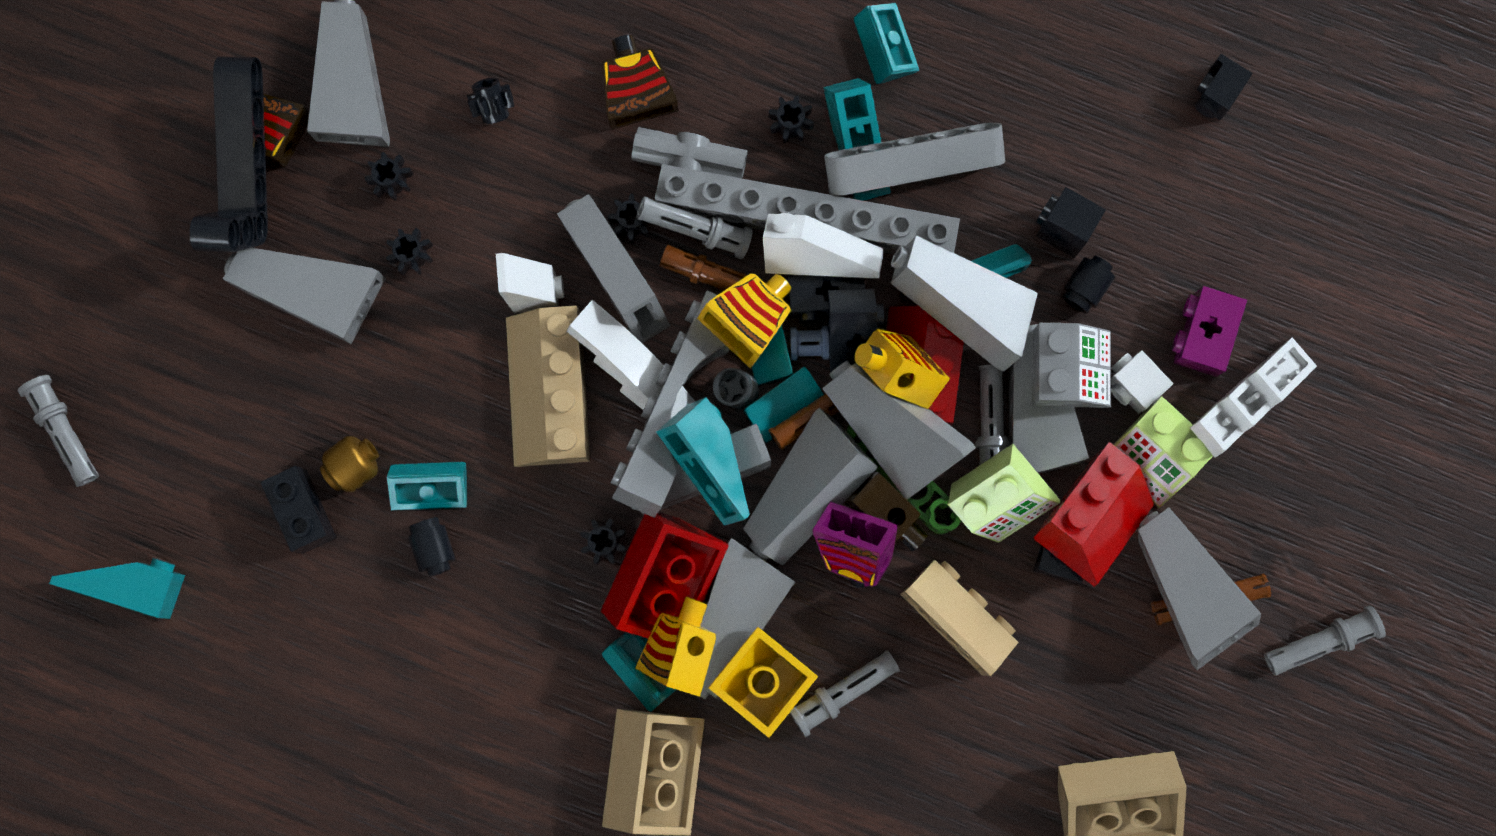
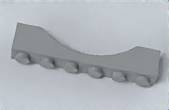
[611,290,729,518]

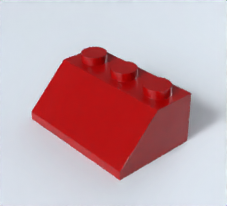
[886,306,964,426]
[1033,442,1154,587]
[601,512,729,639]

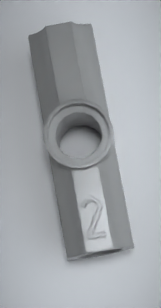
[631,127,748,179]

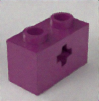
[1172,286,1247,377]

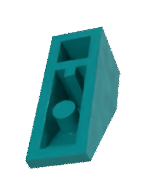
[823,78,891,201]
[656,397,750,526]
[49,558,185,619]

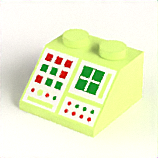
[1113,397,1213,508]
[948,444,1060,543]

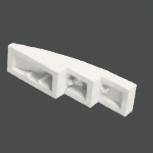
[566,300,695,418]
[1190,338,1317,458]

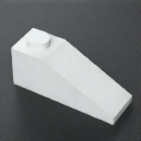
[763,213,883,278]
[496,253,564,314]

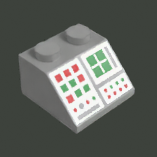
[1032,323,1111,408]

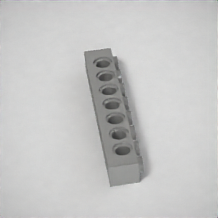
[655,164,960,254]

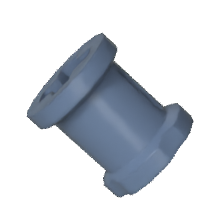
[790,326,829,361]

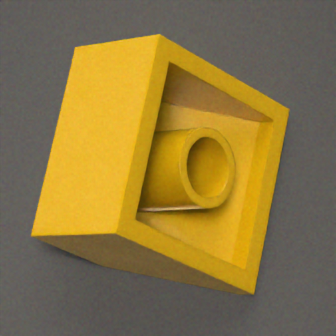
[708,626,818,738]

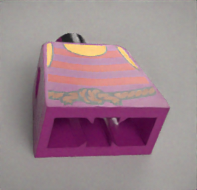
[812,501,897,588]

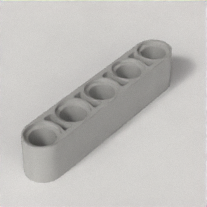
[824,123,1005,195]

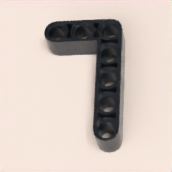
[190,56,268,252]

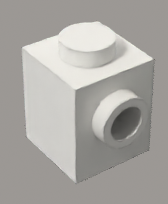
[1111,351,1174,414]

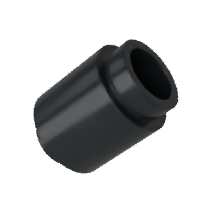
[1062,255,1115,314]
[408,517,456,577]

